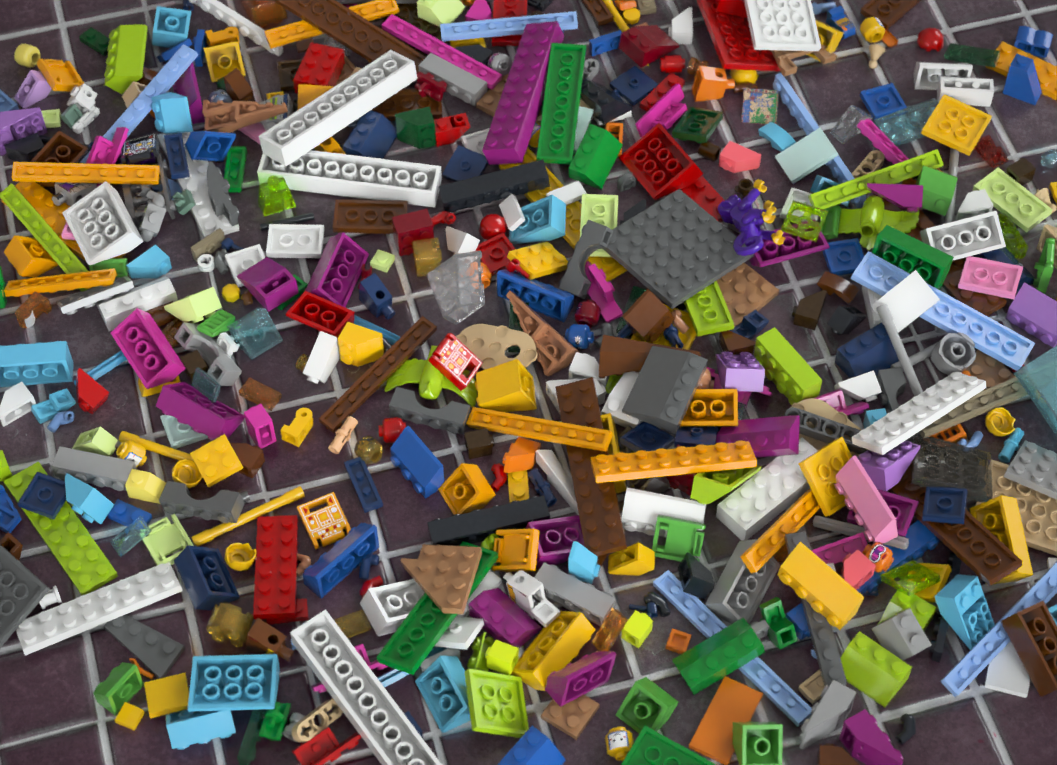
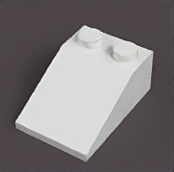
[601,371,643,428]
[360,579,425,636]

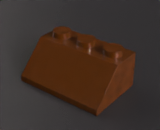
[30,131,88,187]

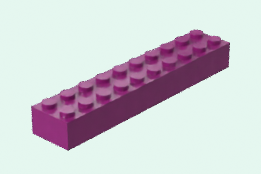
[482,21,564,165]

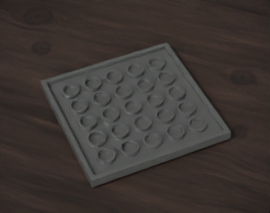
[602,189,754,309]

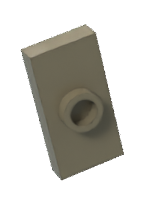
[191,228,225,262]

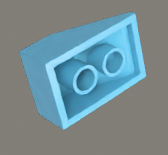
[509,195,566,244]

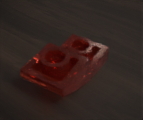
[975,135,1009,168]

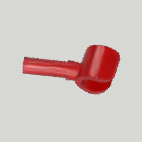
[505,259,530,279]

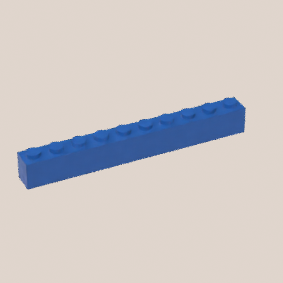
[786,520,941,640]

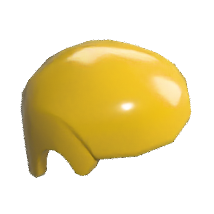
[730,69,758,84]
[985,407,1015,437]
[172,459,203,489]
[224,543,256,571]

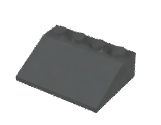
[622,346,708,434]

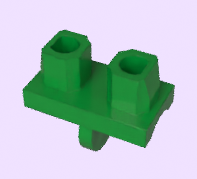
[259,701,291,741]

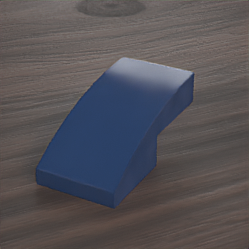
[729,310,769,340]

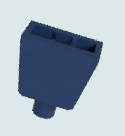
[359,273,396,320]

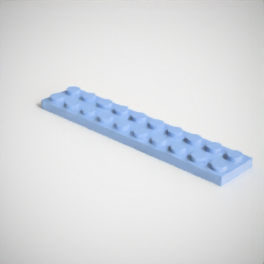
[851,251,1035,372]

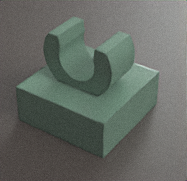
[60,104,83,129]
[172,189,196,215]

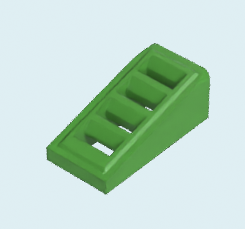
[197,310,235,337]

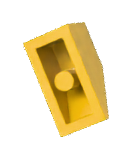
[608,542,655,576]

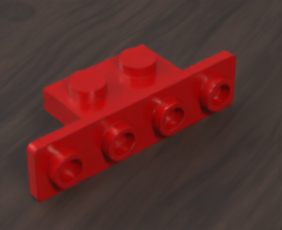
[292,727,362,765]

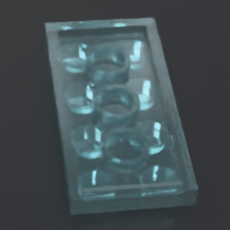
[874,98,939,146]

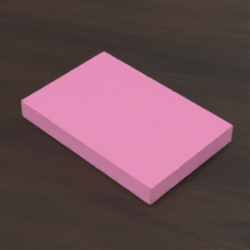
[958,256,1023,299]

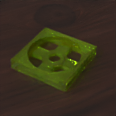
[781,200,828,242]
[881,560,940,596]

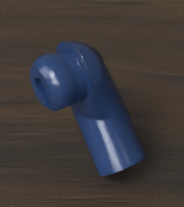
[359,553,379,579]

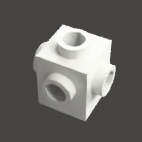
[67,84,98,114]

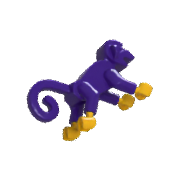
[717,179,785,256]

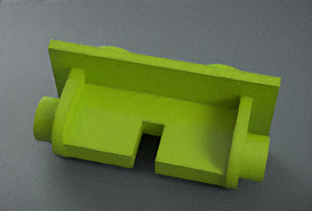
[467,632,494,672]

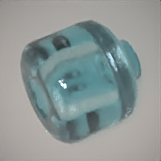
[1041,149,1057,169]

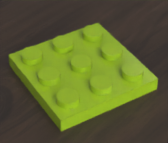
[464,668,529,738]

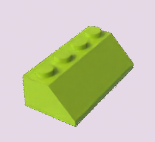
[104,25,148,94]
[690,465,762,504]

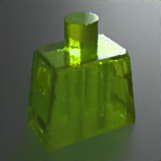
[258,176,296,217]

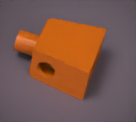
[691,66,735,102]

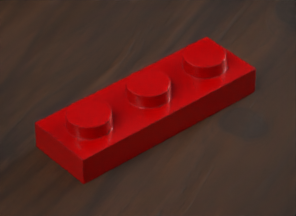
[640,73,685,112]

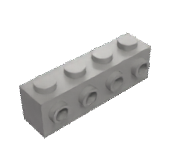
[419,53,487,106]
[51,446,137,491]
[534,562,616,627]

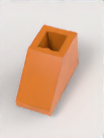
[502,437,541,473]

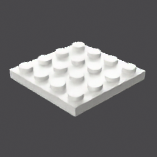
[744,0,821,51]

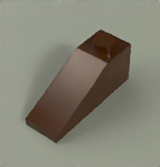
[200,443,265,479]

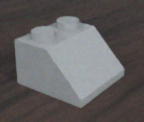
[871,608,931,661]

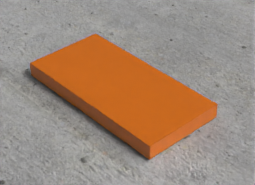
[689,676,763,765]

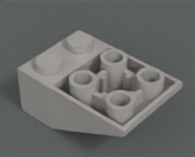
[799,680,856,750]

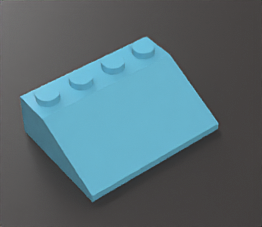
[188,654,280,711]

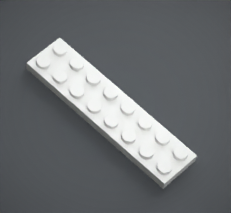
[158,131,239,238]
[852,372,986,455]
[16,562,182,655]

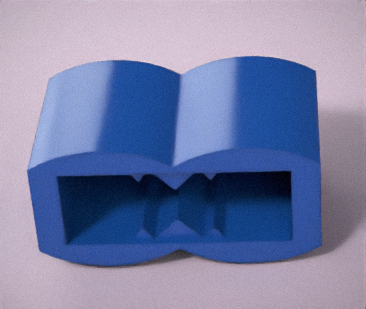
[1014,26,1053,58]

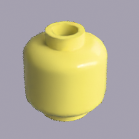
[14,44,41,68]

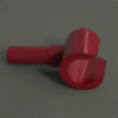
[358,264,372,289]

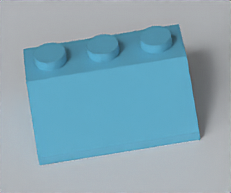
[415,656,471,733]
[166,709,236,749]

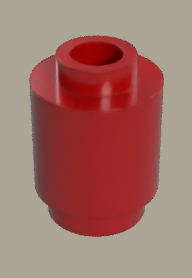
[660,55,685,73]

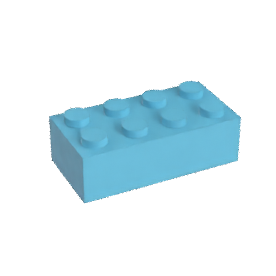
[0,341,73,387]

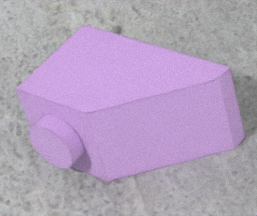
[14,70,52,109]

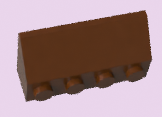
[1001,601,1057,697]

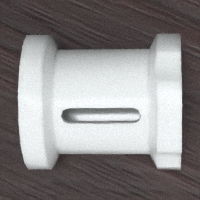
[39,586,62,610]

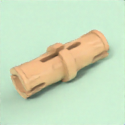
[328,416,358,454]

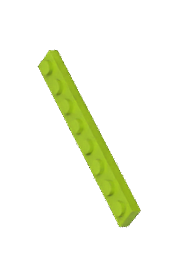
[808,149,944,213]
[0,183,89,292]

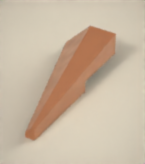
[203,100,288,133]
[506,291,579,376]

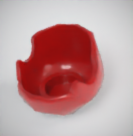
[917,28,944,52]
[479,214,507,240]

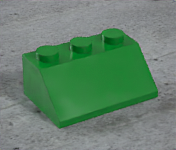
[569,124,623,190]

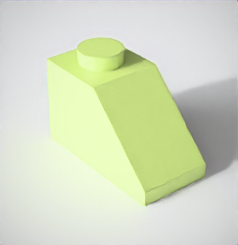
[72,427,118,456]

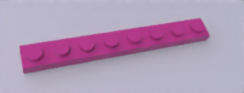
[382,14,502,90]

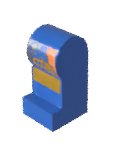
[826,6,856,40]

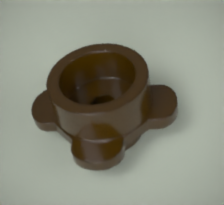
[735,179,754,197]

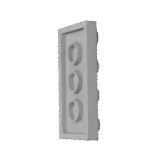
[56,276,134,315]

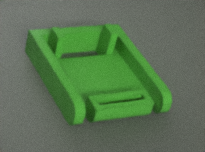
[1033,238,1055,294]
[652,515,706,562]

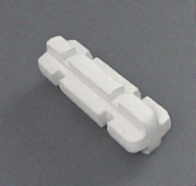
[72,106,100,134]

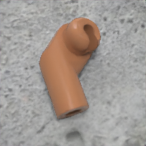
[671,309,690,334]

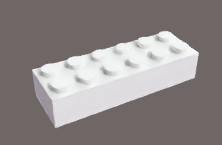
[716,437,817,541]

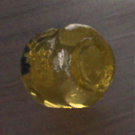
[354,436,383,465]

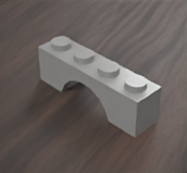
[174,322,242,386]

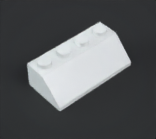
[920,211,1006,260]
[96,276,178,331]
[622,487,706,538]

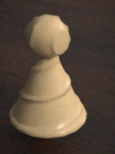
[868,44,885,69]
[1034,188,1057,213]

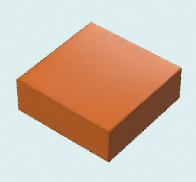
[614,0,637,11]
[665,628,692,654]

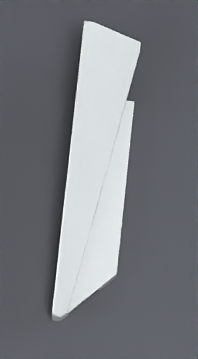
[536,450,579,515]

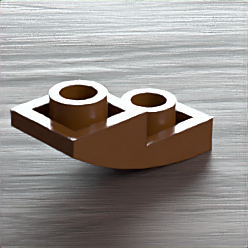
[816,271,860,304]

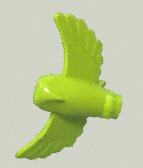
[835,195,919,250]
[385,346,478,407]

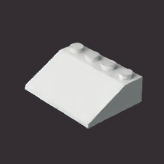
[62,181,144,265]

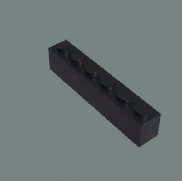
[439,159,550,212]
[427,496,550,546]

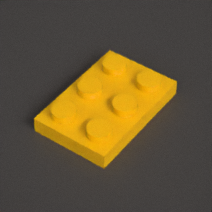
[507,241,568,280]

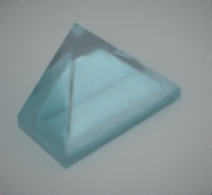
[191,368,221,402]
[110,516,151,557]

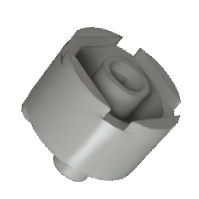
[931,332,976,376]

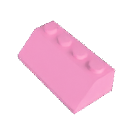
[835,455,898,544]

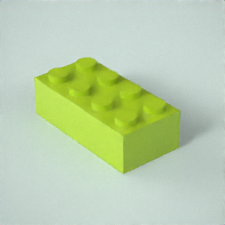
[754,327,822,405]

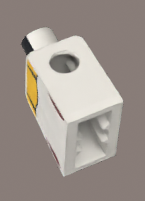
[502,570,546,619]

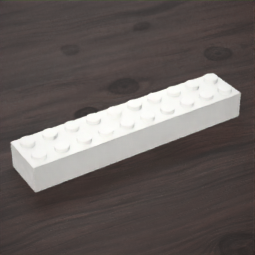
[259,50,417,166]
[257,150,442,208]
[290,610,442,765]

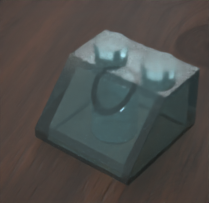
[227,307,283,360]

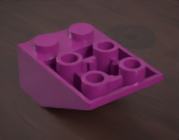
[237,257,299,312]
[839,709,903,765]

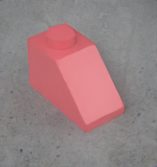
[719,141,761,173]
[841,550,876,590]

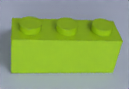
[840,631,912,708]

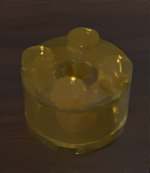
[412,237,443,277]
[206,603,254,647]

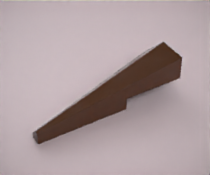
[599,335,700,379]

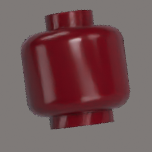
[575,300,601,328]

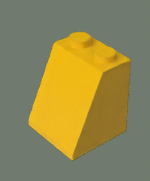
[475,359,537,412]

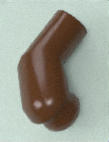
[733,82,758,93]
[241,289,253,306]

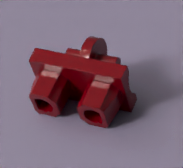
[415,72,447,102]

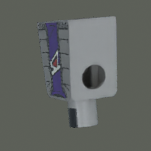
[52,182,97,207]

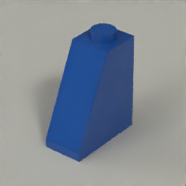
[1003,53,1042,105]

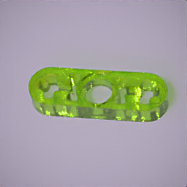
[997,213,1028,259]

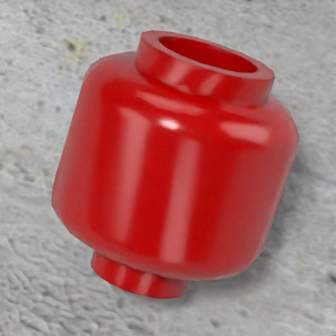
[379,418,406,443]

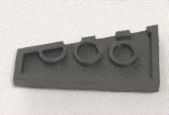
[104,615,185,679]

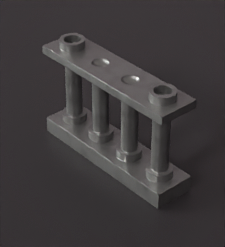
[121,153,177,229]

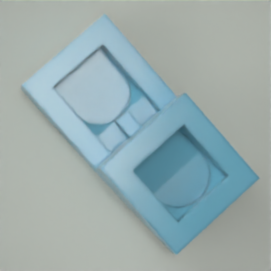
[758,122,796,152]
[31,388,76,424]

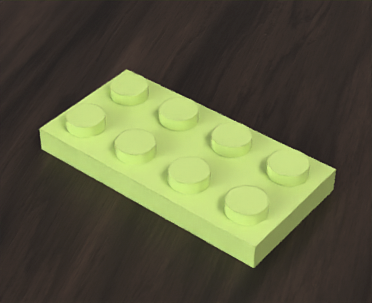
[973,168,1052,233]
[580,194,618,257]

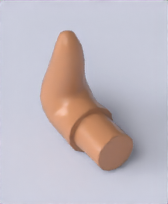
[297,554,311,577]

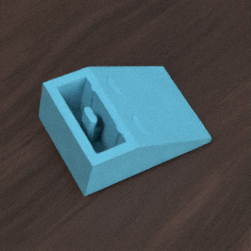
[934,574,995,650]

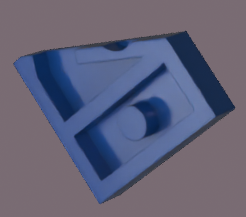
[0,484,22,533]

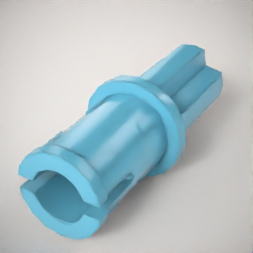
[998,428,1024,463]

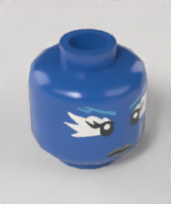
[565,324,594,349]

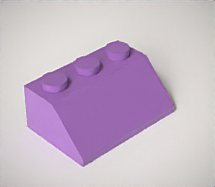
[1006,283,1057,348]

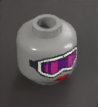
[488,53,512,76]

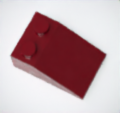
[619,25,679,68]

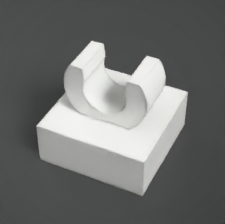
[216,332,240,358]
[531,598,560,627]

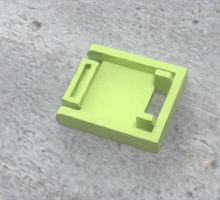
[138,513,194,565]

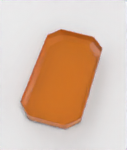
[881,29,898,47]

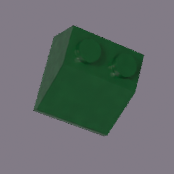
[395,107,436,149]

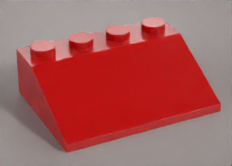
[619,123,703,200]

